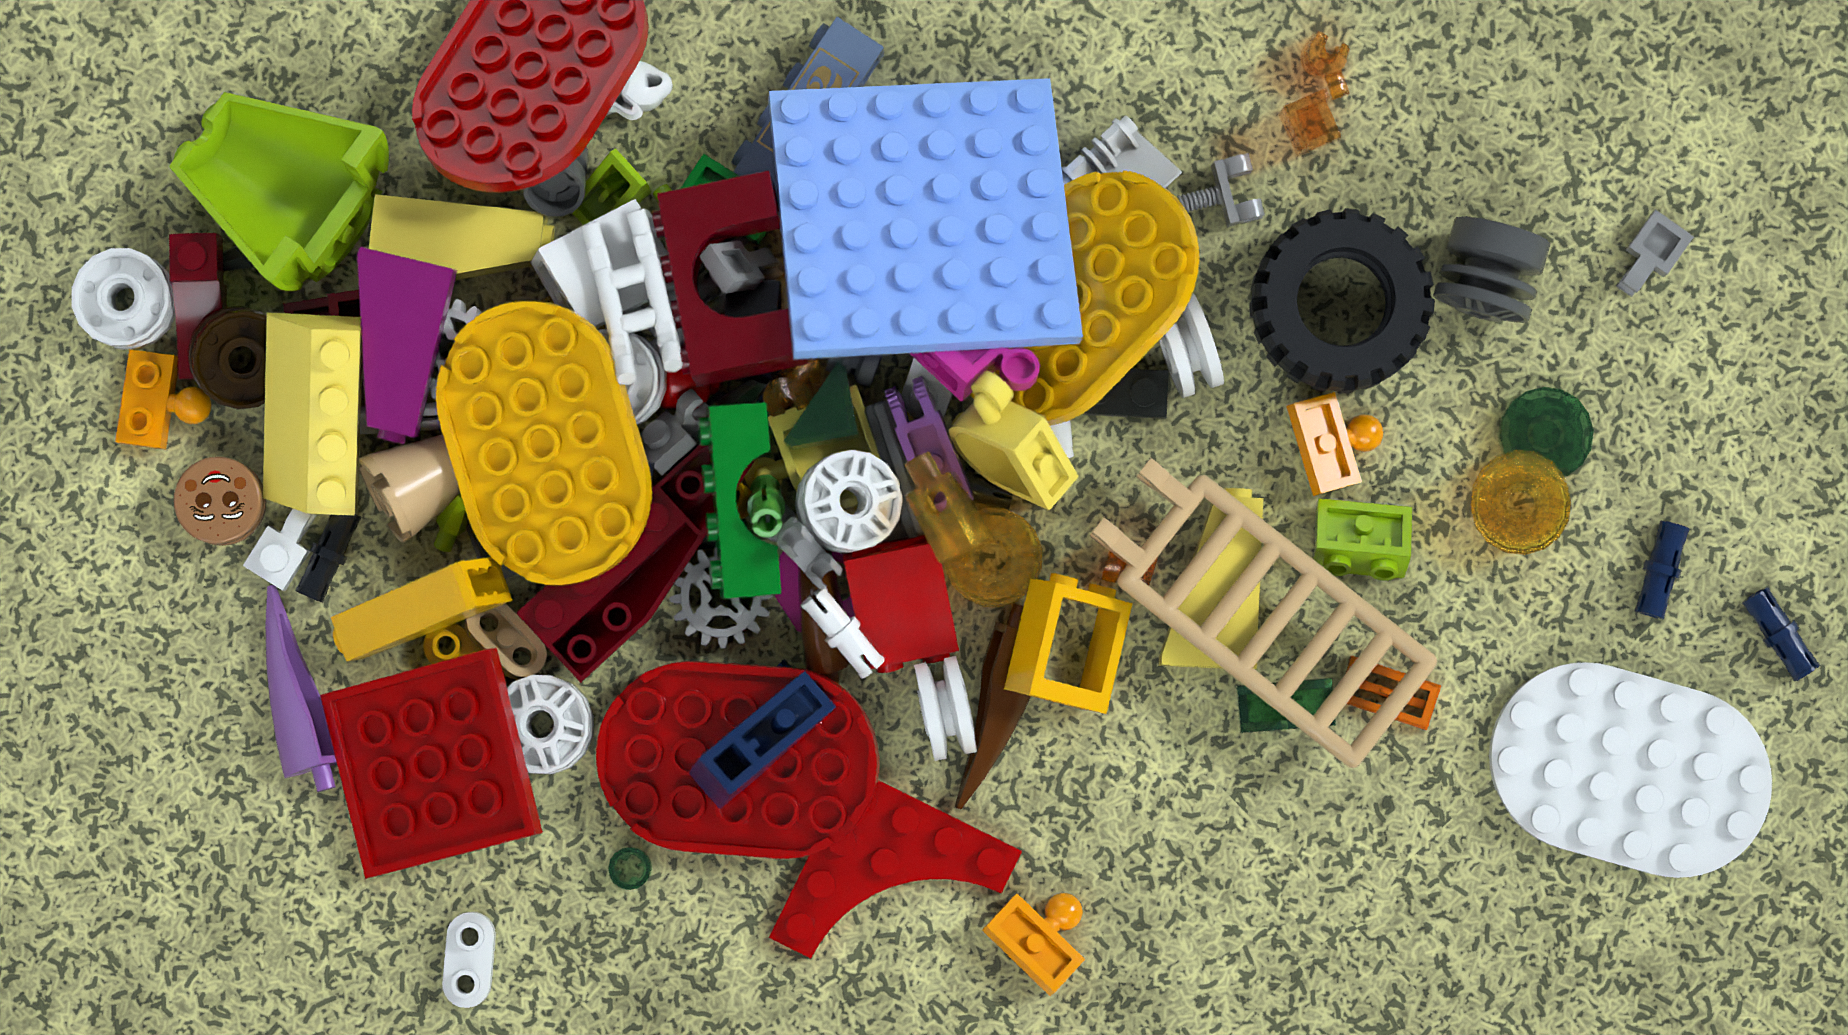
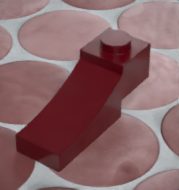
[169,233,227,380]

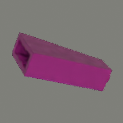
[357,247,457,444]

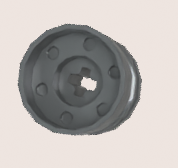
[1433,216,1551,323]

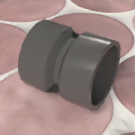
[523,146,589,216]

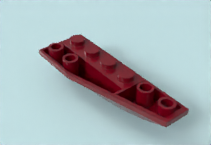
[516,445,758,683]

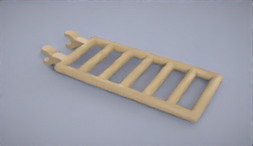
[1089,458,1437,768]

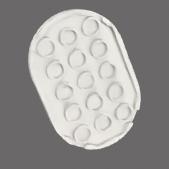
[1489,662,1772,878]

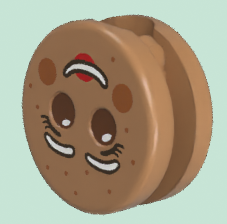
[174,457,267,546]

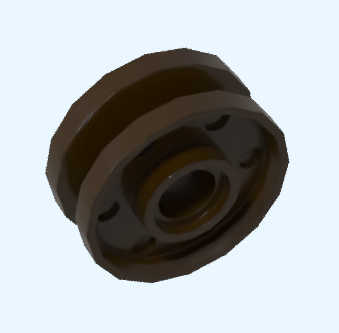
[187,306,267,410]

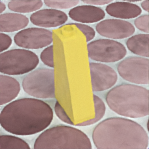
[368,194,555,280]
[1159,488,1263,669]

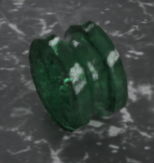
[608,847,652,890]

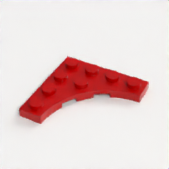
[769,780,1022,959]

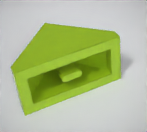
[573,148,652,225]

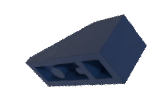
[689,671,836,809]

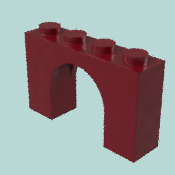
[652,170,809,387]

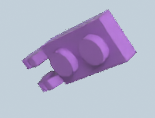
[885,376,974,516]

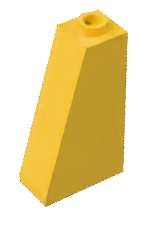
[331,557,513,662]

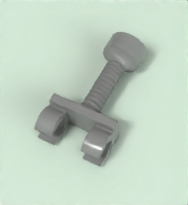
[1175,153,1265,227]
[766,504,842,589]

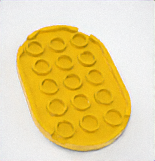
[970,170,1199,426]
[436,301,652,585]

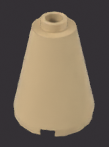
[358,434,460,543]

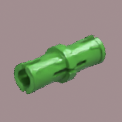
[747,474,785,538]

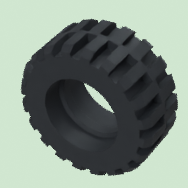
[1249,208,1435,394]

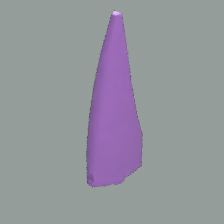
[265,585,337,792]

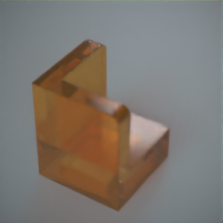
[1279,88,1342,157]

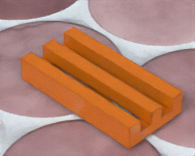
[1344,656,1441,730]

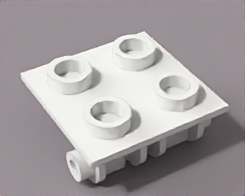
[1062,115,1182,188]

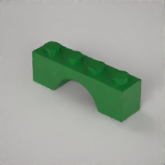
[698,402,781,599]

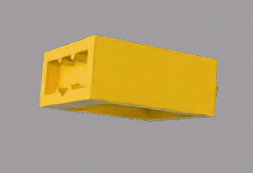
[1004,573,1133,714]

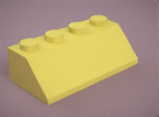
[263,313,363,515]

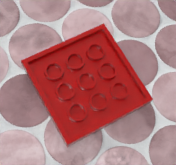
[320,647,543,879]

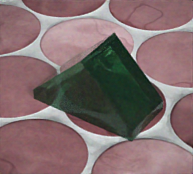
[784,362,859,450]
[1236,678,1336,733]

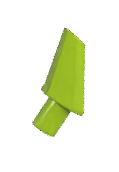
[434,493,468,552]

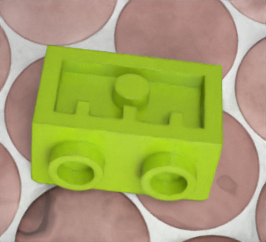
[1312,498,1412,581]

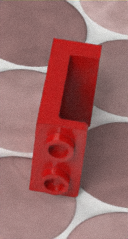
[842,532,959,673]

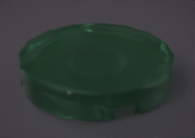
[1498,387,1594,482]

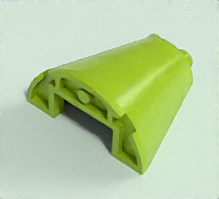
[169,92,389,291]

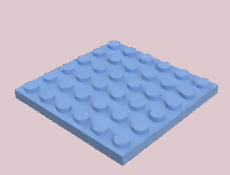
[768,78,1083,359]

